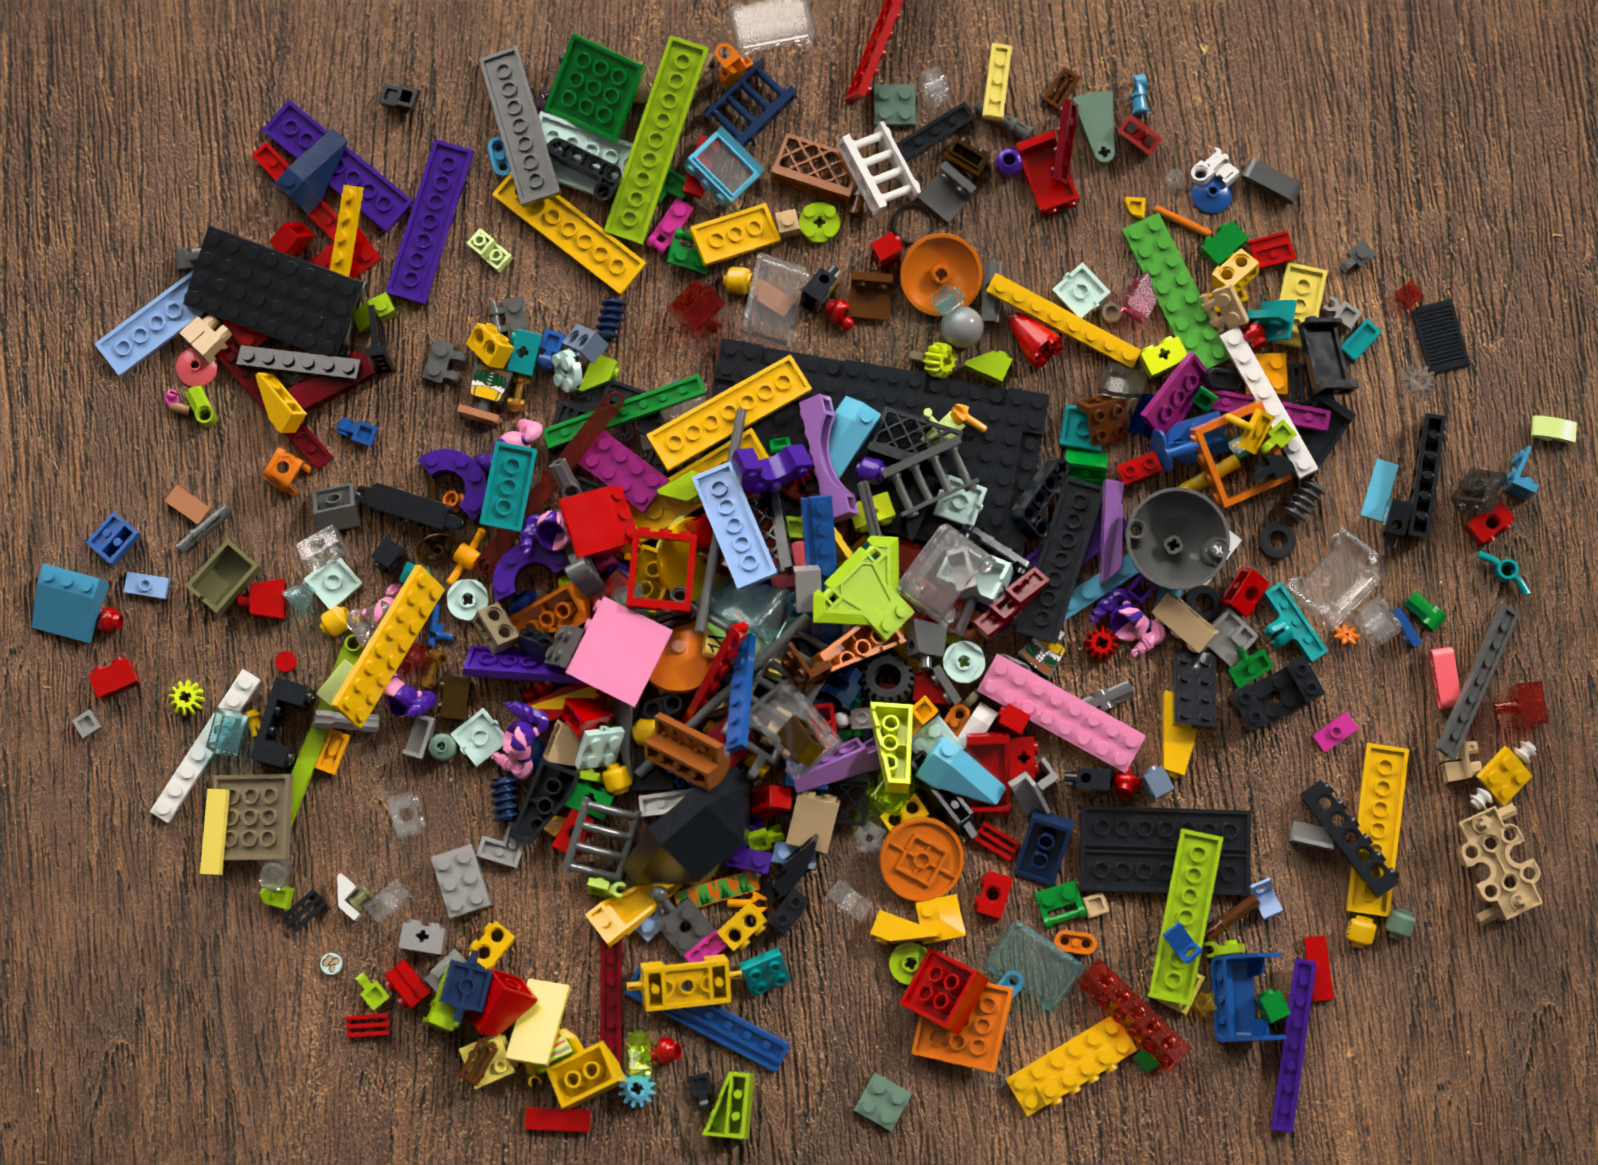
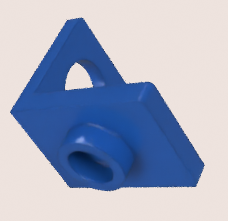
[1163,922,1203,964]

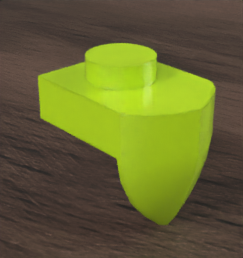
[259,883,294,909]

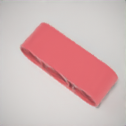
[1429,647,1460,710]

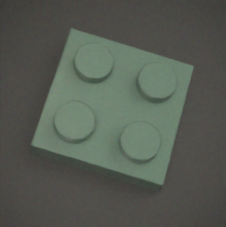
[874,84,916,127]
[854,1072,912,1131]

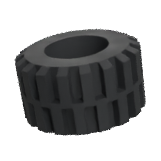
[861,653,914,704]

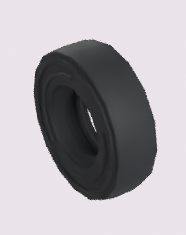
[1258,522,1296,560]
[1184,585,1222,622]

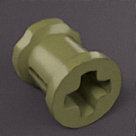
[348,885,376,913]

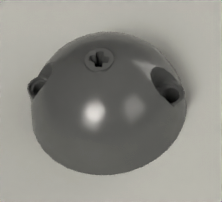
[1124,487,1230,590]

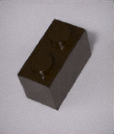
[437,675,472,722]
[777,715,825,767]

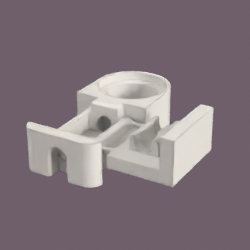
[1191,148,1240,188]

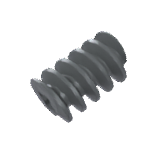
[1282,478,1326,524]

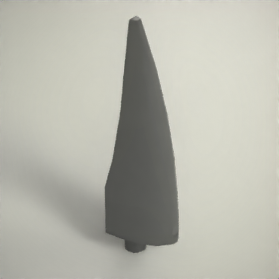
[611,698,639,782]

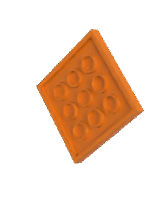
[911,983,1014,1073]

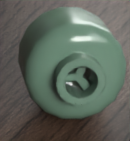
[428,733,457,762]
[1385,907,1416,941]

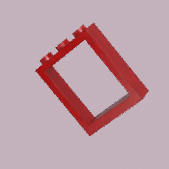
[626,527,697,614]

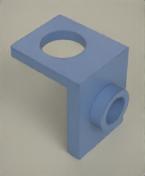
[1250,878,1283,920]

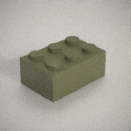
[185,539,263,617]

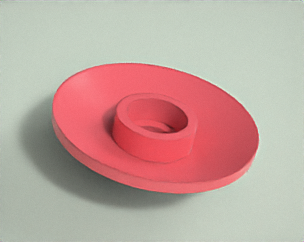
[176,347,218,387]

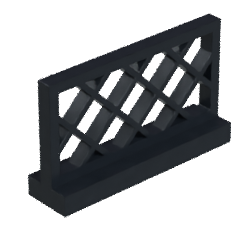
[365,305,397,374]
[867,406,964,479]
[747,491,795,575]
[780,767,869,827]

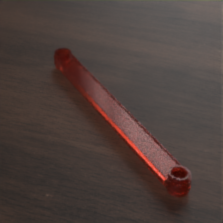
[475,391,625,574]

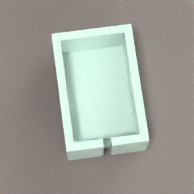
[937,541,1014,606]

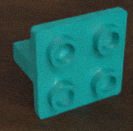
[1246,299,1297,341]
[738,947,791,997]

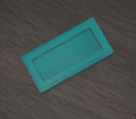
[1341,319,1382,363]

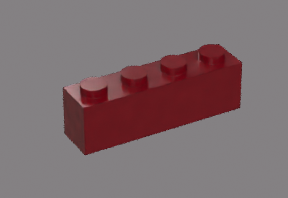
[289,351,377,413]

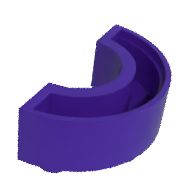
[731,444,813,494]
[417,449,487,525]
[493,541,570,604]

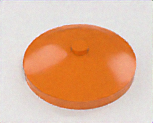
[900,233,983,316]
[648,613,713,694]

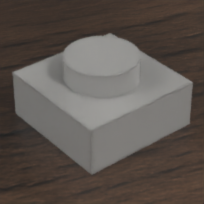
[72,709,102,739]

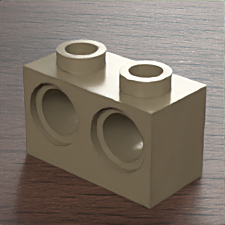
[472,602,519,655]

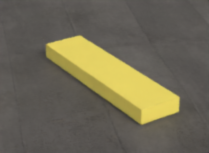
[982,43,1012,122]
[200,789,230,875]

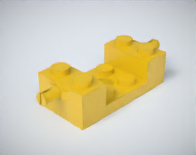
[626,954,742,1012]

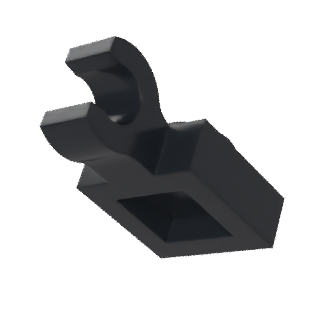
[688,1072,714,1112]

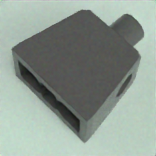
[902,619,947,671]

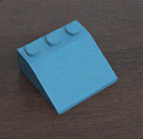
[32,563,109,644]

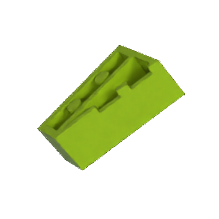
[421,962,459,1032]
[702,1072,755,1139]

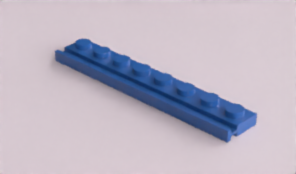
[800,494,842,657]
[625,965,791,1073]

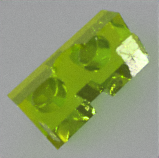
[628,1030,651,1075]

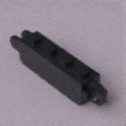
[355,483,466,533]
[910,743,978,842]

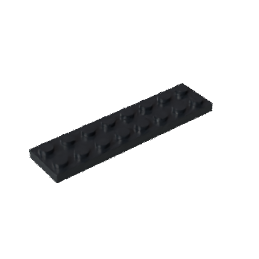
[1016,476,1103,645]

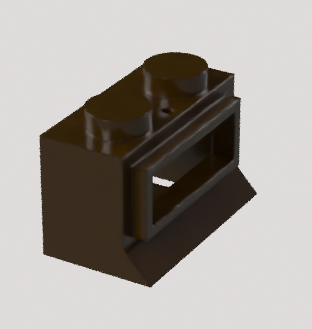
[942,136,990,182]

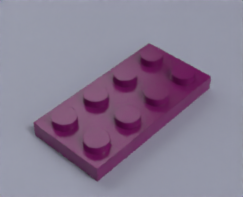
[1140,352,1208,436]
[578,430,670,514]

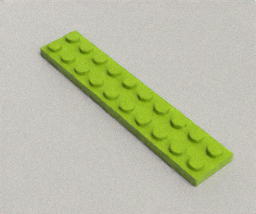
[604,35,710,245]

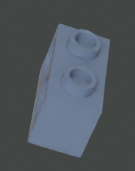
[562,324,609,364]
[1140,765,1175,802]

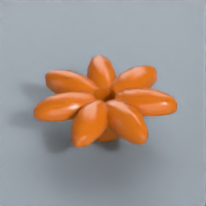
[1334,624,1361,645]

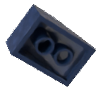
[1014,808,1075,886]

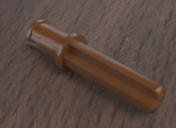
[1205,894,1260,942]

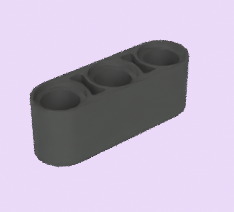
[1240,158,1303,205]

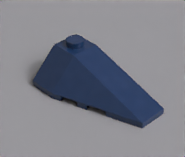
[275,128,348,215]

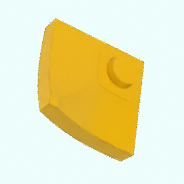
[915,894,966,945]

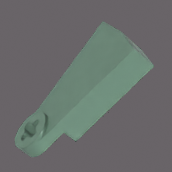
[1072,91,1115,164]

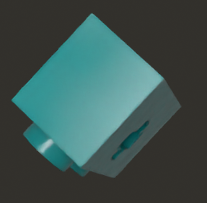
[506,328,543,376]

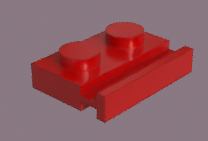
[1247,230,1296,270]

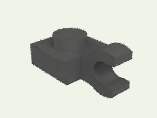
[1339,240,1376,274]

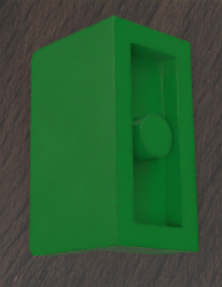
[1065,449,1108,485]

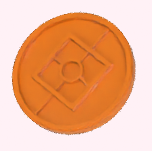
[879,817,964,902]

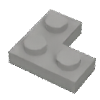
[476,821,525,868]

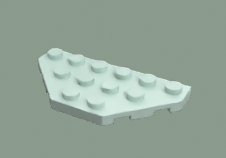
[539,112,633,196]

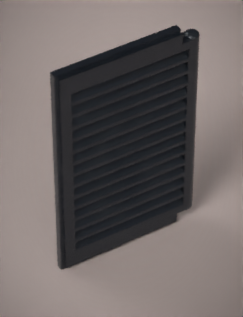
[1411,298,1471,374]

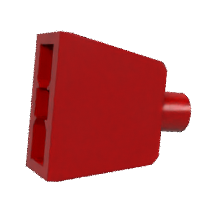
[238,578,287,621]
[561,697,615,738]

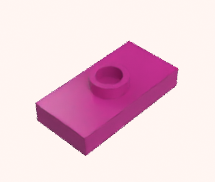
[1311,712,1359,753]
[683,929,728,963]

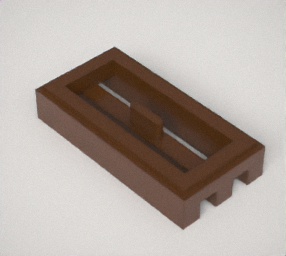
[1041,66,1081,112]
[458,1038,499,1087]

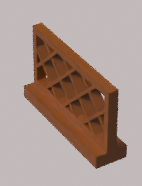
[770,133,863,205]

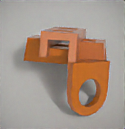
[715,43,753,89]

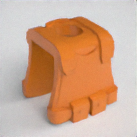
[263,447,311,497]

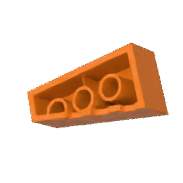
[811,625,906,673]

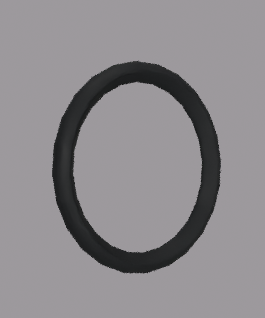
[891,203,935,246]

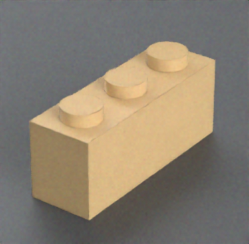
[1152,592,1220,653]

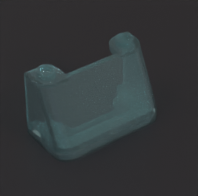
[694,575,796,644]
[984,919,1086,1012]

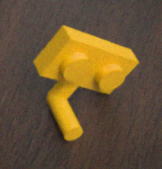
[1225,408,1275,455]

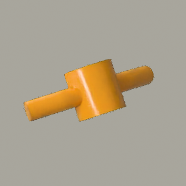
[446,528,486,586]

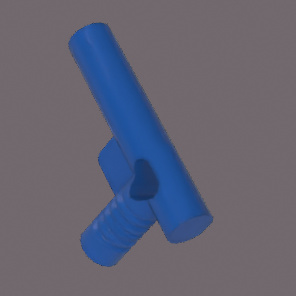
[427,604,454,646]

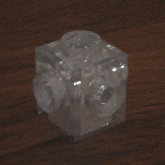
[854,820,886,855]

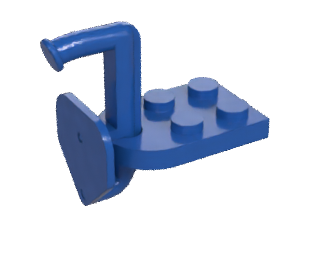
[1150,410,1230,471]

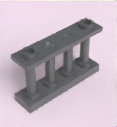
[881,435,979,519]

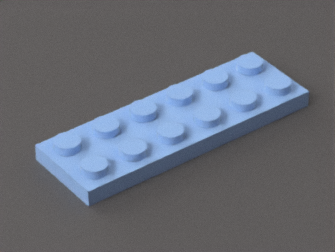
[95,270,206,377]
[692,461,778,591]

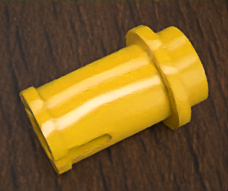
[244,709,261,737]

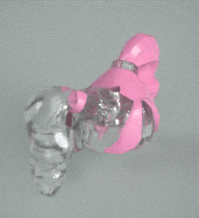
[346,583,403,649]

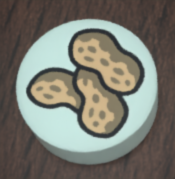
[320,953,343,975]

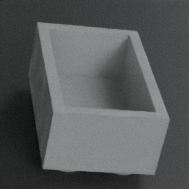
[431,844,493,920]

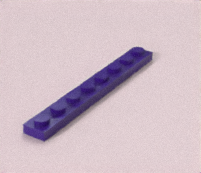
[1270,958,1317,1133]

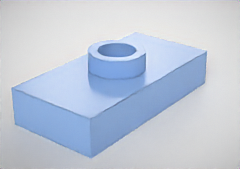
[124,572,170,600]

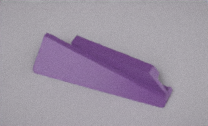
[1099,479,1124,584]
[793,737,881,792]

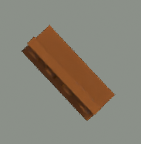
[644,712,730,791]

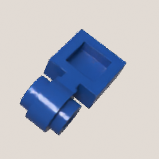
[536,329,566,371]
[337,417,379,448]

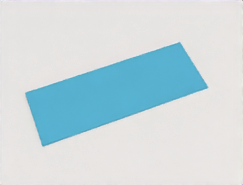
[1361,458,1399,521]

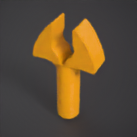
[950,404,987,433]
[727,891,767,913]

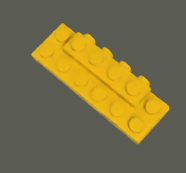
[1005,1013,1137,1116]

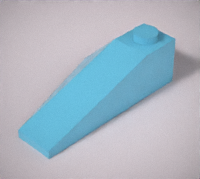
[829,396,881,479]
[915,736,1006,805]

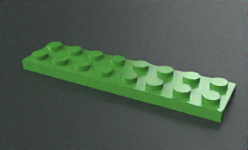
[1121,212,1231,370]

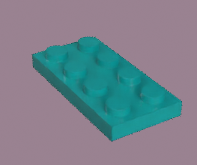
[479,441,537,532]

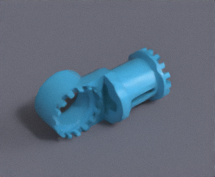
[1128,74,1150,117]

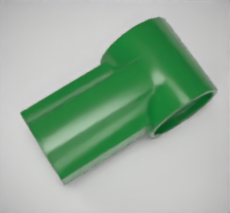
[1403,591,1447,633]

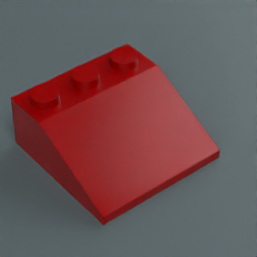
[557,485,641,559]
[899,947,990,1036]

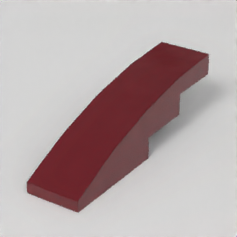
[973,567,1050,639]

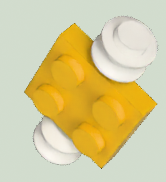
[1469,741,1537,810]

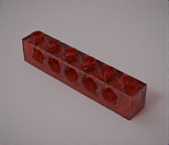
[1076,958,1192,1072]

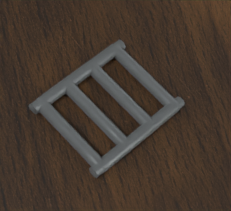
[562,796,642,884]

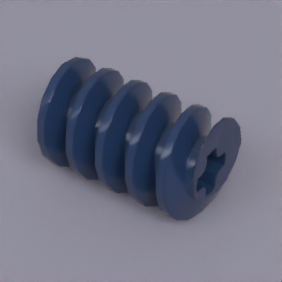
[596,297,628,343]
[490,777,519,822]

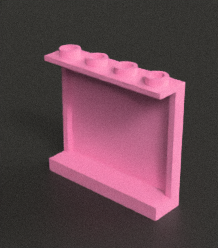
[565,596,673,708]

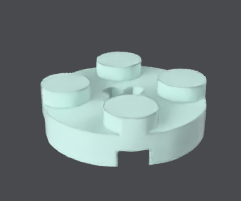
[552,350,582,392]
[447,579,490,622]
[943,641,985,684]

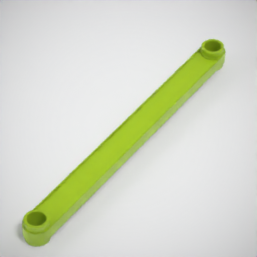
[291,634,364,827]

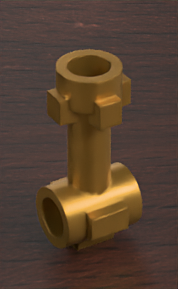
[507,373,529,413]
[421,649,448,689]

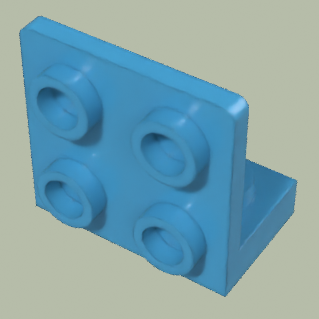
[1503,445,1539,501]

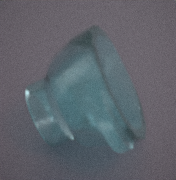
[282,581,316,613]

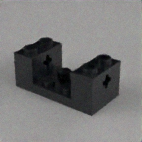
[1226,656,1325,735]
[250,677,316,772]

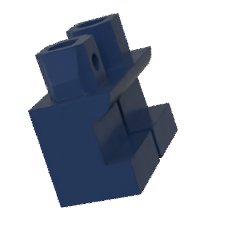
[819,666,863,708]

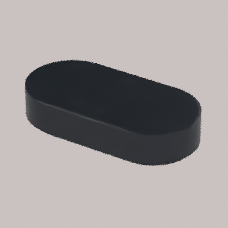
[1204,368,1244,391]

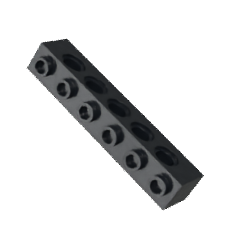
[1404,413,1446,542]
[1300,779,1399,899]

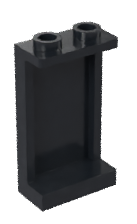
[1297,316,1359,395]
[1281,395,1356,479]

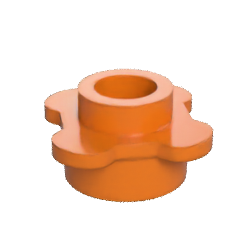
[442,489,465,513]

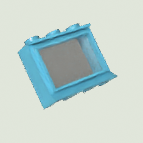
[684,126,765,208]

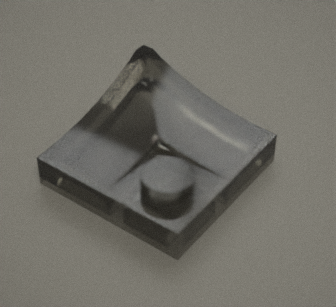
[1098,360,1148,400]

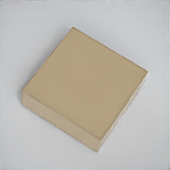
[1082,892,1109,919]

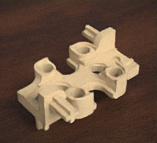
[1457,803,1543,926]

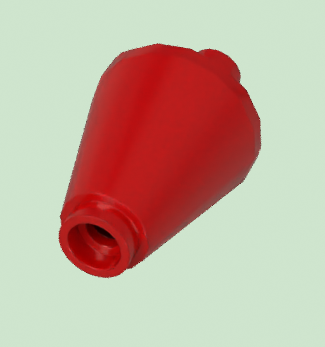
[1009,311,1063,369]

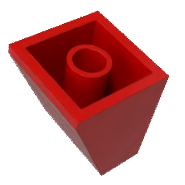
[464,967,538,1037]

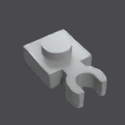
[1322,296,1362,331]

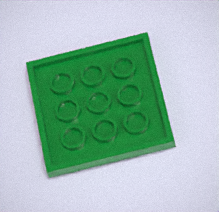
[544,33,646,143]

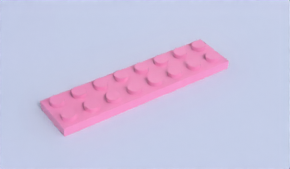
[977,653,1146,773]

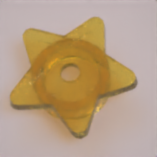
[1191,991,1217,1017]

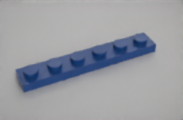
[726,633,756,754]

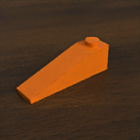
[508,582,590,635]

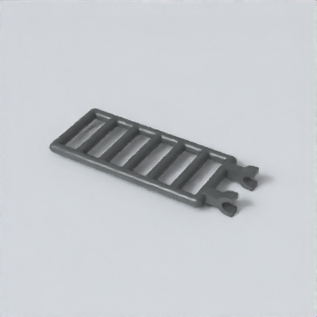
[721,622,830,780]

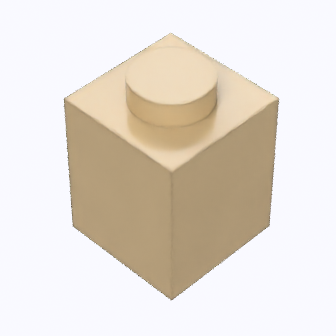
[775,209,800,239]

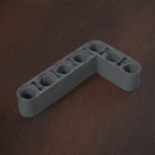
[554,508,607,598]

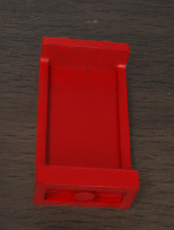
[1014,130,1081,217]
[966,732,1011,815]

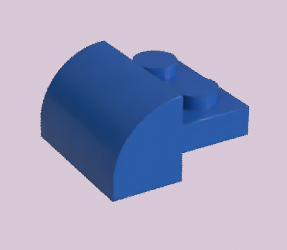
[85,511,142,566]

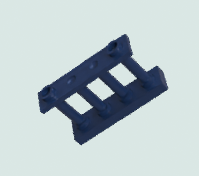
[704,58,797,148]

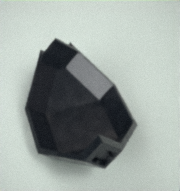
[622,765,755,885]

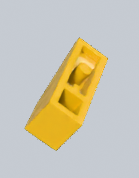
[256,373,307,433]
[870,910,942,945]

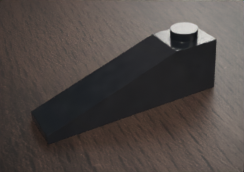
[510,758,581,845]

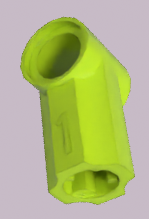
[185,385,218,428]

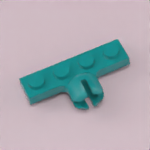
[1263,582,1328,664]

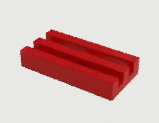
[973,821,1020,861]
[346,1013,390,1038]

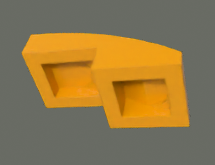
[912,696,939,736]

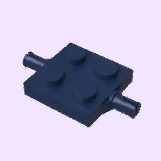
[439,949,493,1023]

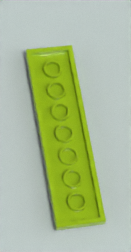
[1148,829,1223,1006]

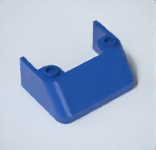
[1210,953,1286,1042]

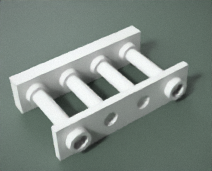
[836,121,921,216]

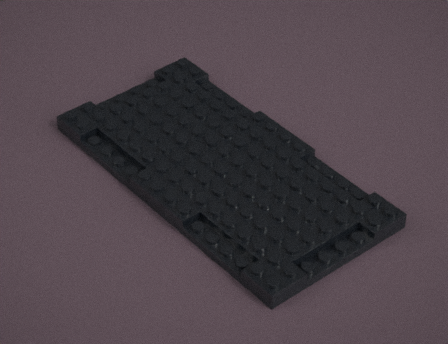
[700,338,1050,557]

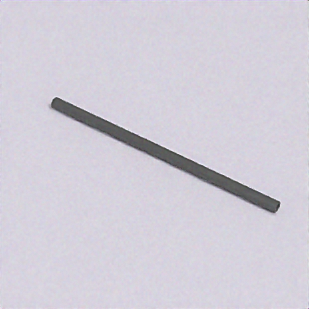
[694,408,747,633]
[635,612,812,779]

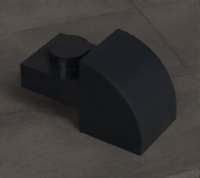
[378,83,421,114]
[1247,454,1296,482]

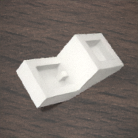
[957,702,998,750]
[337,873,363,922]

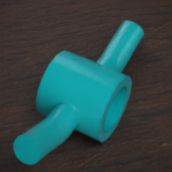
[1477,551,1531,596]

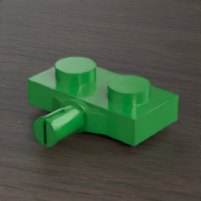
[658,168,687,204]
[1227,645,1274,689]

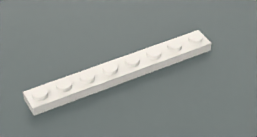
[1219,326,1318,480]
[150,669,261,823]

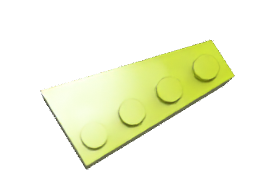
[869,702,913,793]

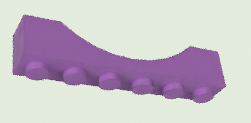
[799,394,859,523]

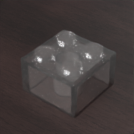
[1350,596,1402,650]

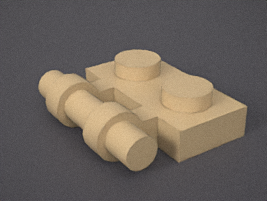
[1200,284,1249,333]

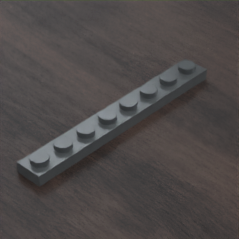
[1435,603,1520,759]

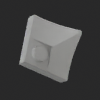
[1208,607,1259,667]

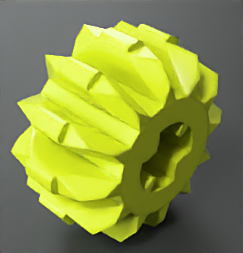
[923,342,957,378]
[168,680,205,716]

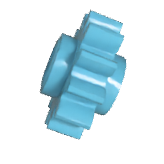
[619,1070,656,1108]

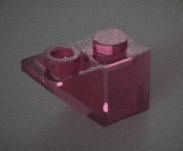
[1120,272,1157,324]

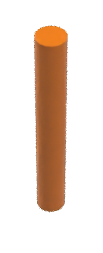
[1153,205,1212,237]

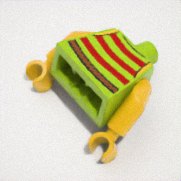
[525,1028,584,1087]

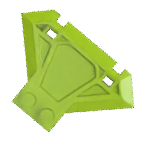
[813,536,915,642]

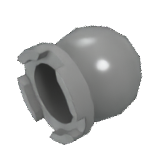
[941,307,984,348]

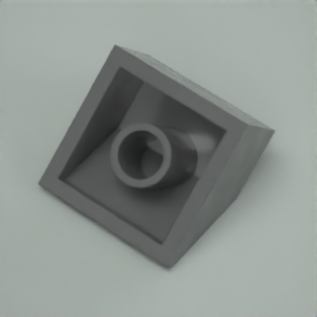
[312,482,360,534]

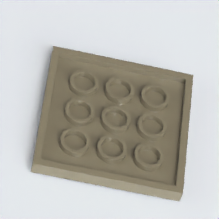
[213,774,293,861]

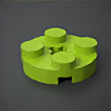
[799,202,840,244]
[889,942,928,985]

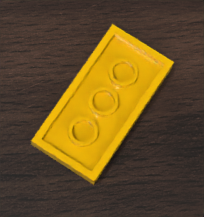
[689,203,781,267]

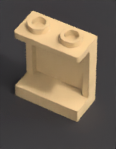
[786,789,840,854]

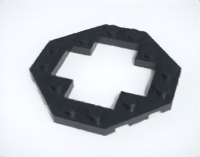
[545,380,667,493]

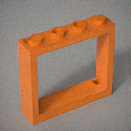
[1189,401,1292,508]

